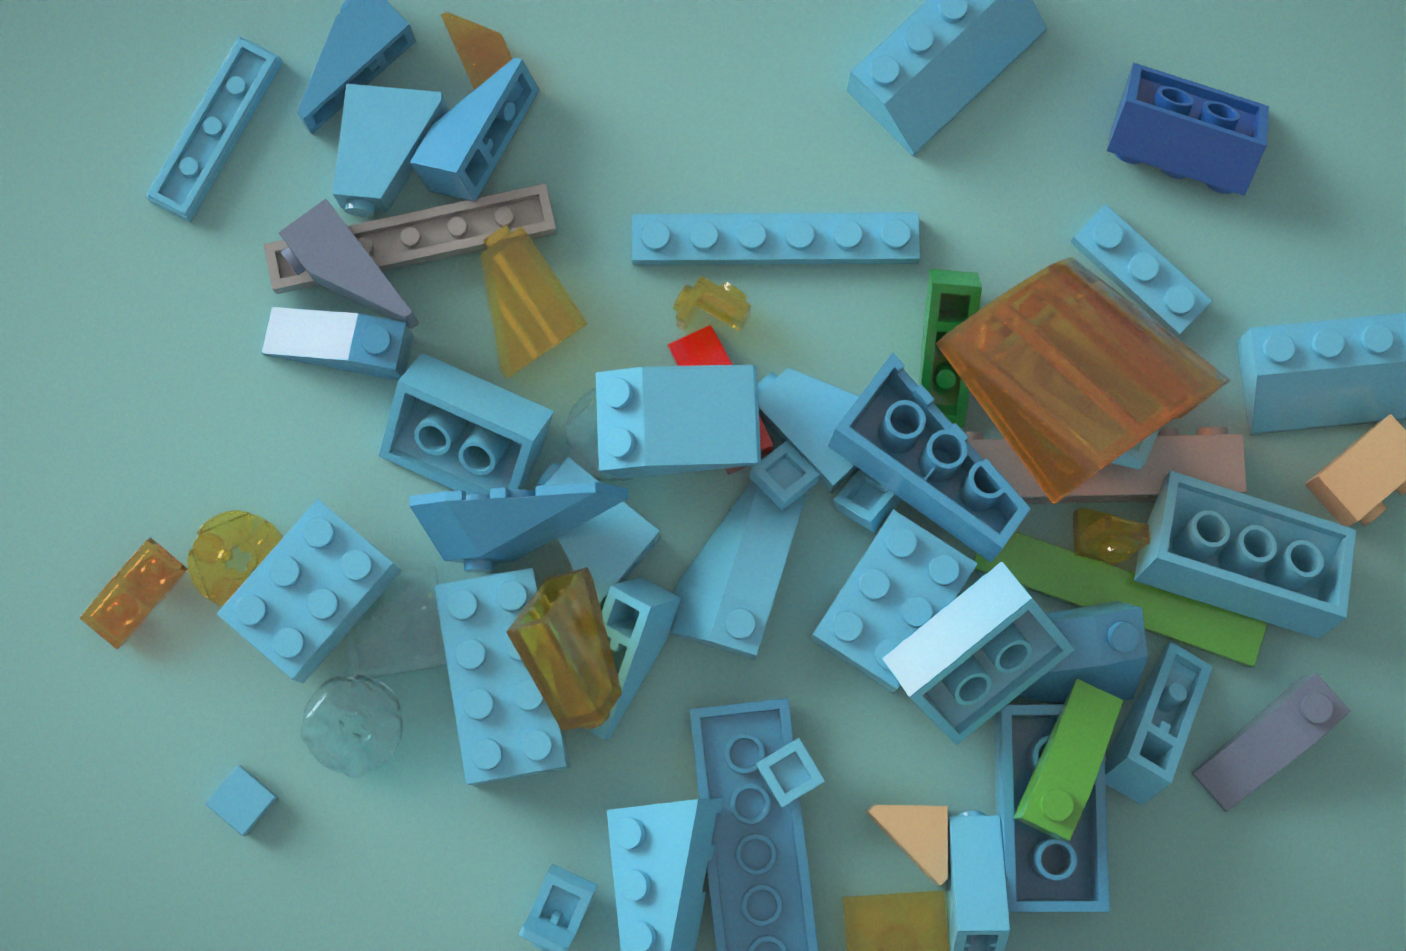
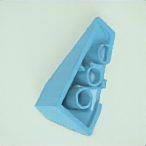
[669,480,808,660]

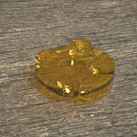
[187,510,283,607]

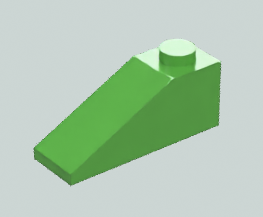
[1013,678,1124,841]

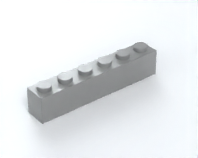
[964,426,1247,504]

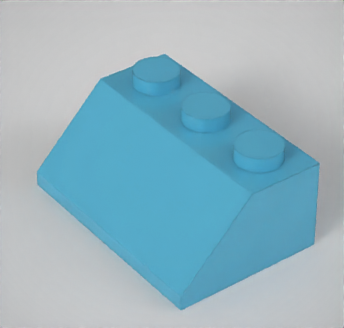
[379,353,554,495]
[882,562,1075,745]

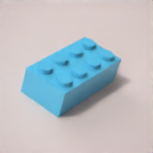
[434,568,570,786]

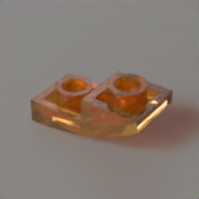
[80,537,188,650]

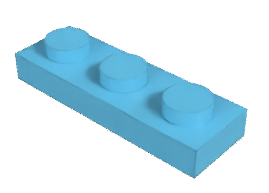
[1070,204,1212,339]

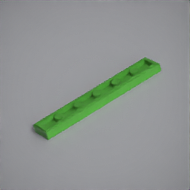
[973,531,1268,668]

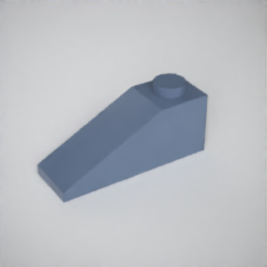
[279,198,419,329]
[1191,673,1351,812]

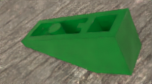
[919,269,982,428]

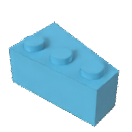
[607,797,724,951]

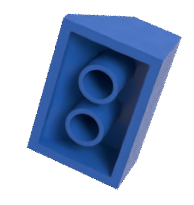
[1107,62,1269,196]

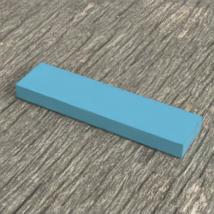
[145,36,283,223]

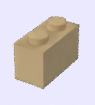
[1305,414,1406,527]

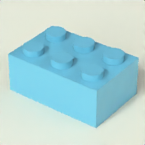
[217,498,402,684]
[810,509,978,693]

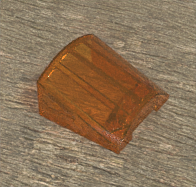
[936,257,1231,504]

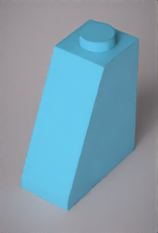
[333,84,447,217]
[757,368,859,493]
[537,457,661,612]
[946,811,1010,951]

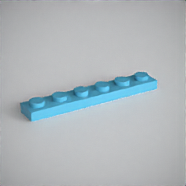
[632,212,920,265]

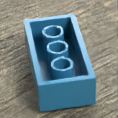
[994,705,1110,912]

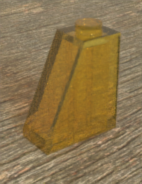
[479,224,588,379]
[506,567,622,731]

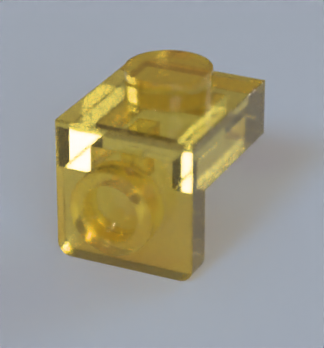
[673,276,751,332]
[1073,508,1150,564]

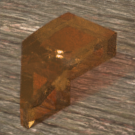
[440,12,512,90]

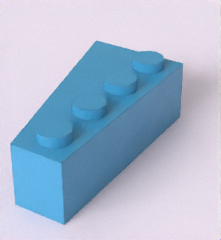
[828,353,1031,562]

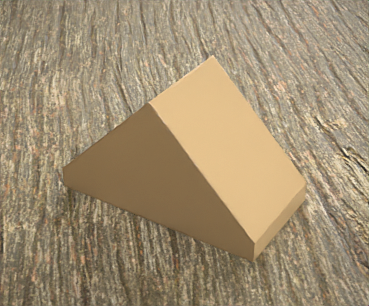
[865,805,948,886]

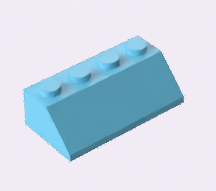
[847,0,1047,156]
[1236,313,1406,435]
[1134,471,1356,639]

